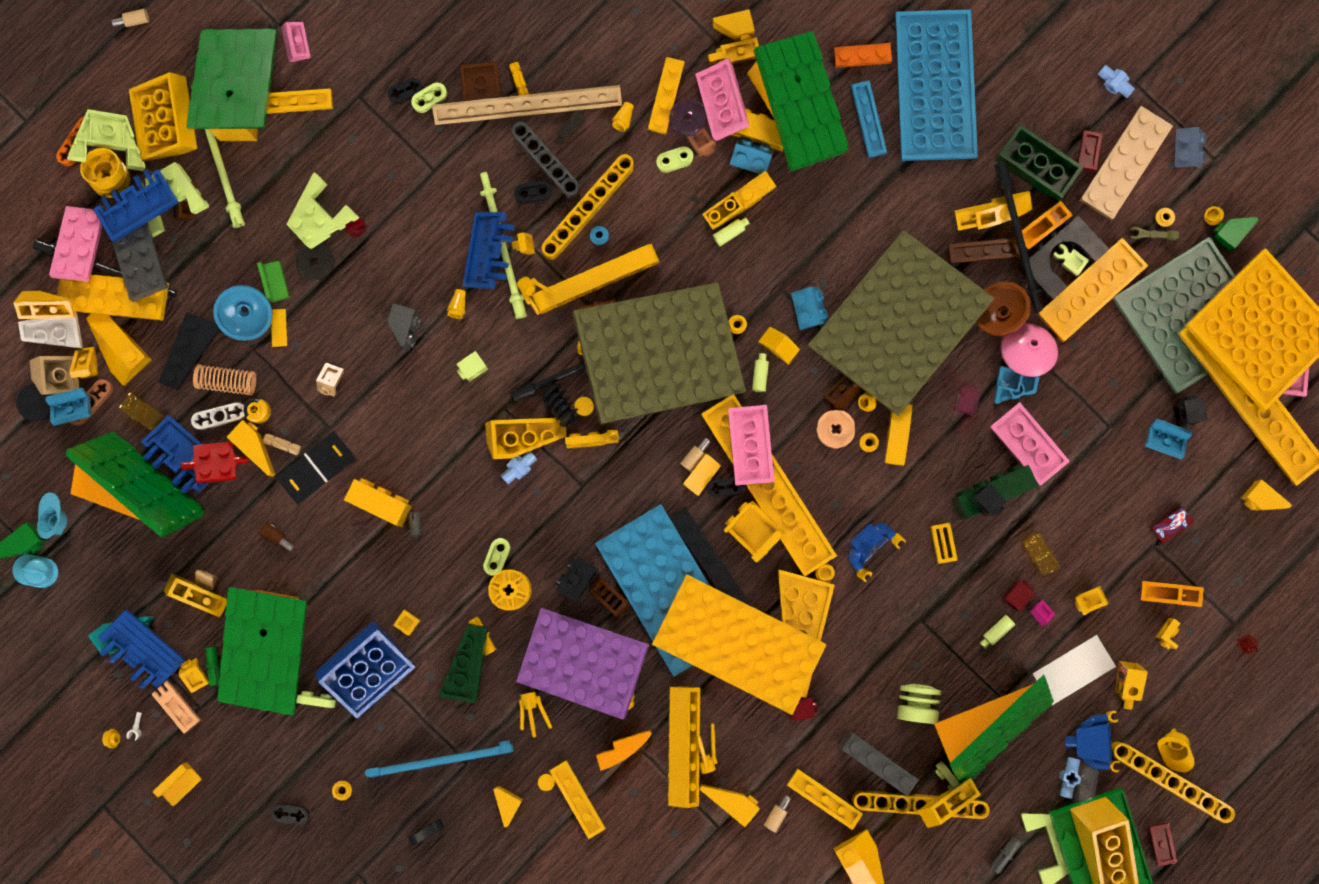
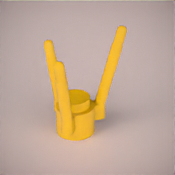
[516,277,555,315]
[519,692,552,737]
[697,723,717,774]

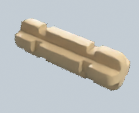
[263,434,301,455]

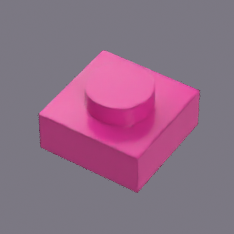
[1030,600,1055,627]

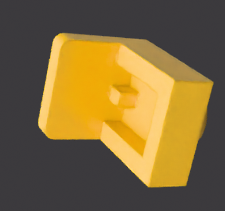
[1075,586,1108,615]

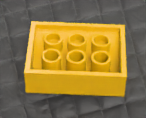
[129,72,197,162]

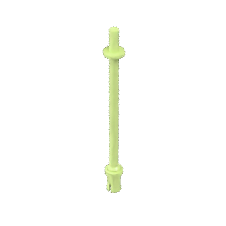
[191,86,245,228]
[480,172,527,319]

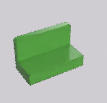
[257,261,290,303]

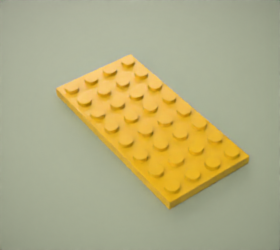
[652,574,827,715]

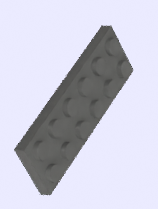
[101,199,168,302]

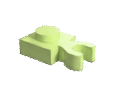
[1052,244,1089,277]

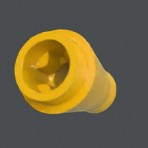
[612,102,634,132]
[447,289,466,319]

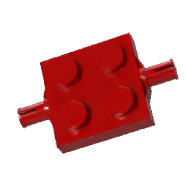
[181,442,249,484]

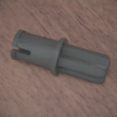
[990,836,1022,874]

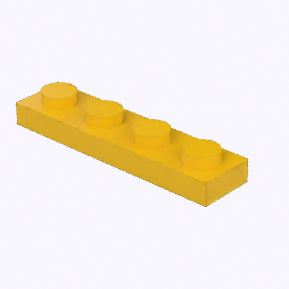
[648,57,685,134]
[267,89,333,114]
[549,760,606,839]
[787,768,863,830]

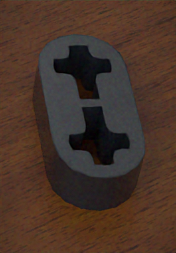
[388,78,423,105]
[707,477,744,498]
[271,803,310,825]
[408,818,445,846]

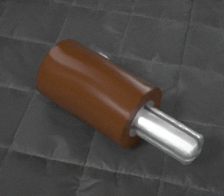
[258,522,294,551]

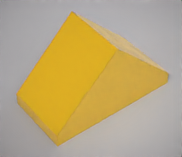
[758,327,800,365]
[493,786,523,827]

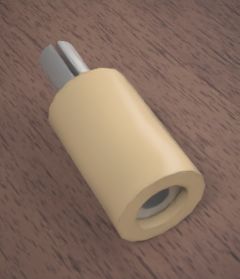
[111,8,149,27]
[680,438,710,472]
[764,796,791,833]

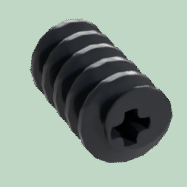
[543,383,580,427]

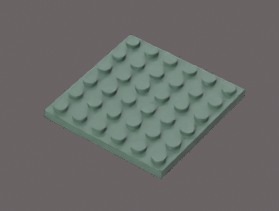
[1112,237,1235,394]

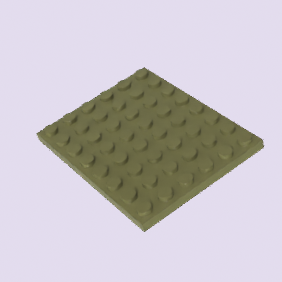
[808,230,995,416]
[572,283,746,425]

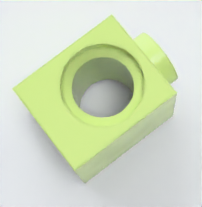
[457,351,488,382]

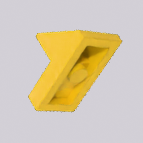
[69,347,98,379]

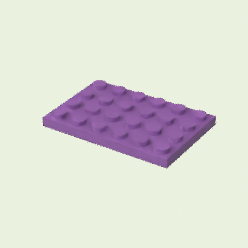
[516,608,649,720]

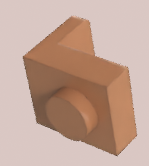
[687,127,716,157]

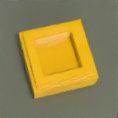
[393,609,421,636]

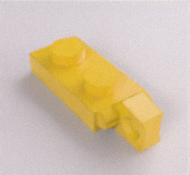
[708,37,759,65]
[565,430,619,449]

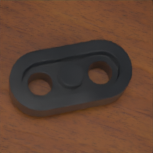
[514,181,552,204]

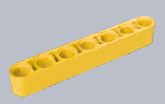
[542,154,634,260]
[532,244,660,314]
[1112,742,1235,823]
[852,790,990,819]

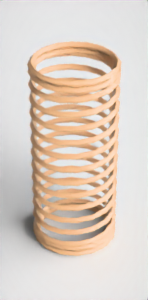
[193,364,256,396]

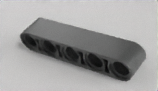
[512,122,580,199]

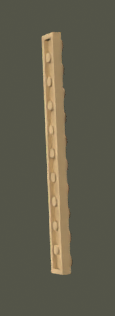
[432,85,622,125]

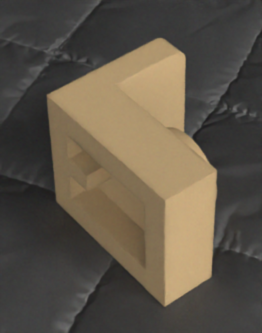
[316,363,344,396]

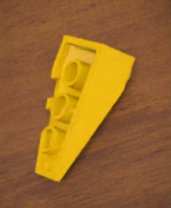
[86,314,152,386]
[485,418,566,459]
[833,829,885,884]

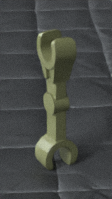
[1129,227,1179,241]

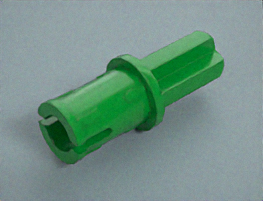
[205,647,221,686]

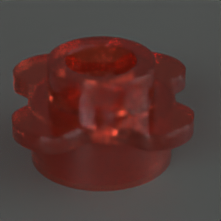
[1237,635,1258,654]

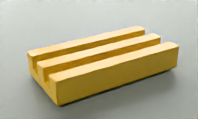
[930,523,958,564]

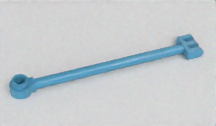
[365,740,514,778]

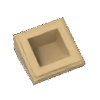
[195,570,218,591]

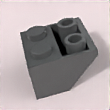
[387,303,422,352]

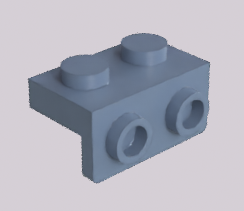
[1175,127,1206,169]

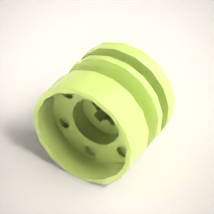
[897,684,941,724]

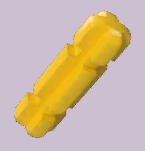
[509,62,529,95]

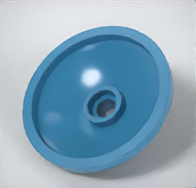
[213,285,272,341]

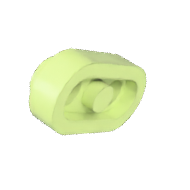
[411,83,447,113]
[657,147,693,173]
[483,538,511,576]
[296,691,336,708]
[935,761,960,790]

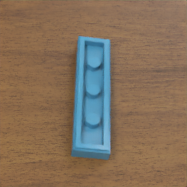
[851,80,887,158]

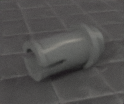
[407,512,423,537]

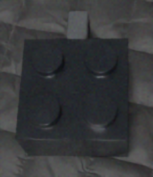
[556,556,599,602]

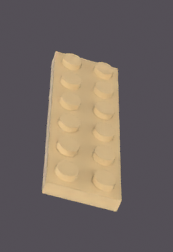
[1079,106,1173,221]

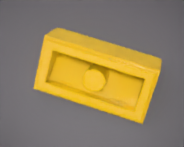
[683,453,721,496]

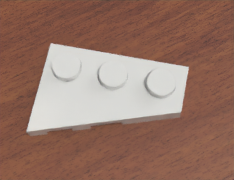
[18,311,83,349]

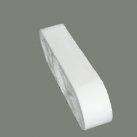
[191,403,246,430]

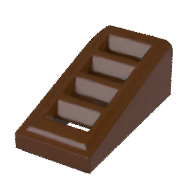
[588,577,631,618]

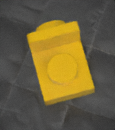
[1156,618,1181,650]
[179,658,209,693]

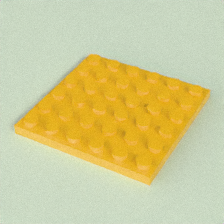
[1185,248,1319,411]

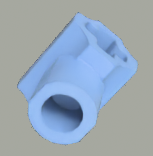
[1098,65,1135,98]
[500,451,537,484]
[1059,757,1081,799]

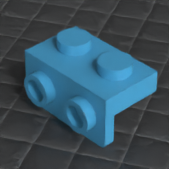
[730,138,774,174]
[791,287,828,330]
[46,388,91,426]
[1145,419,1192,459]

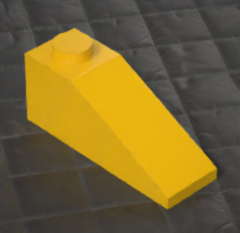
[13,291,75,319]
[227,420,275,477]
[163,573,227,617]
[917,778,981,828]
[699,784,760,827]

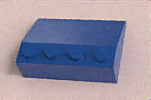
[315,621,415,718]

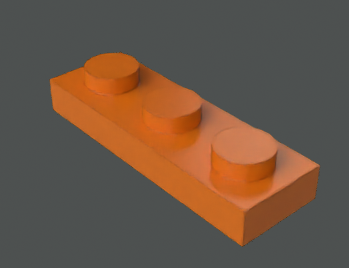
[834,43,892,68]

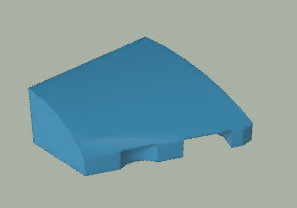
[994,366,1040,404]

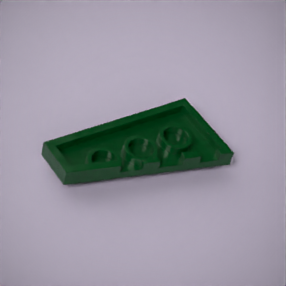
[438,624,488,704]

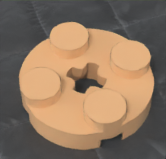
[816,410,855,449]

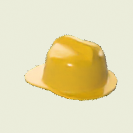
[1157,729,1195,772]

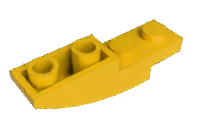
[702,170,777,230]
[954,191,1032,231]

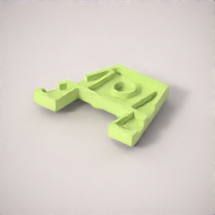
[67,109,145,171]
[145,162,209,237]
[287,172,359,249]
[1020,813,1068,884]

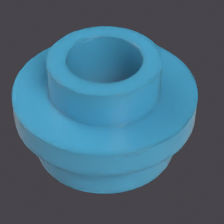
[590,226,609,245]

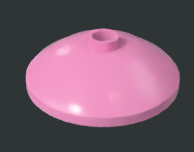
[1001,323,1058,377]

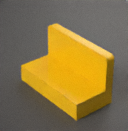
[153,762,202,806]

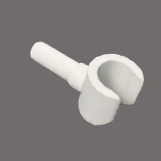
[126,712,142,741]

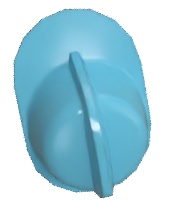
[37,492,68,539]
[13,554,58,588]

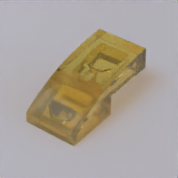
[119,393,164,431]
[1021,532,1060,577]

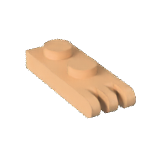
[152,681,201,733]

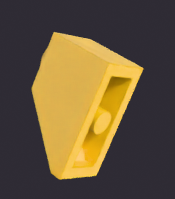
[712,9,755,41]
[1241,480,1292,511]

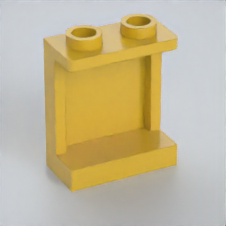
[724,501,786,563]

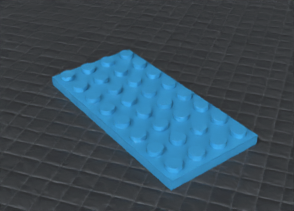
[895,10,978,161]
[595,504,710,676]

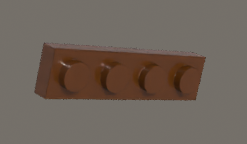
[948,238,1021,264]

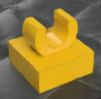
[511,232,535,255]

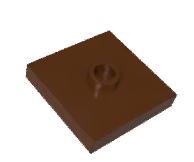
[460,61,501,101]

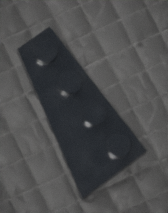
[158,312,220,390]

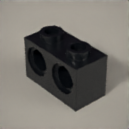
[1173,395,1208,427]
[969,484,1006,517]

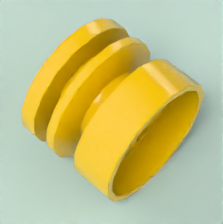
[80,148,131,198]
[488,570,532,610]

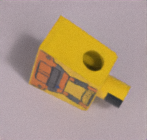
[1116,661,1148,710]

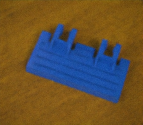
[93,169,180,242]
[463,212,515,289]
[141,415,210,494]
[98,608,185,689]

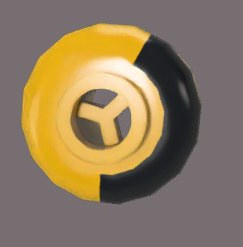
[243,398,271,424]

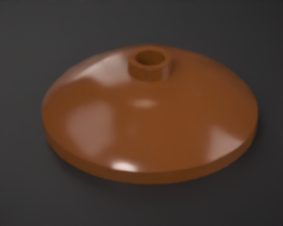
[976,282,1031,336]

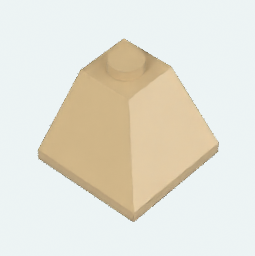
[30,356,79,395]

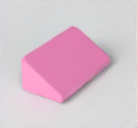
[281,22,310,62]

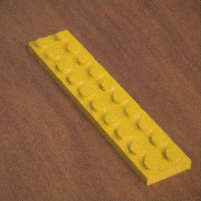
[1177,327,1319,486]
[701,394,837,577]

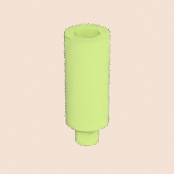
[713,217,750,246]
[752,353,769,392]
[980,615,1015,649]

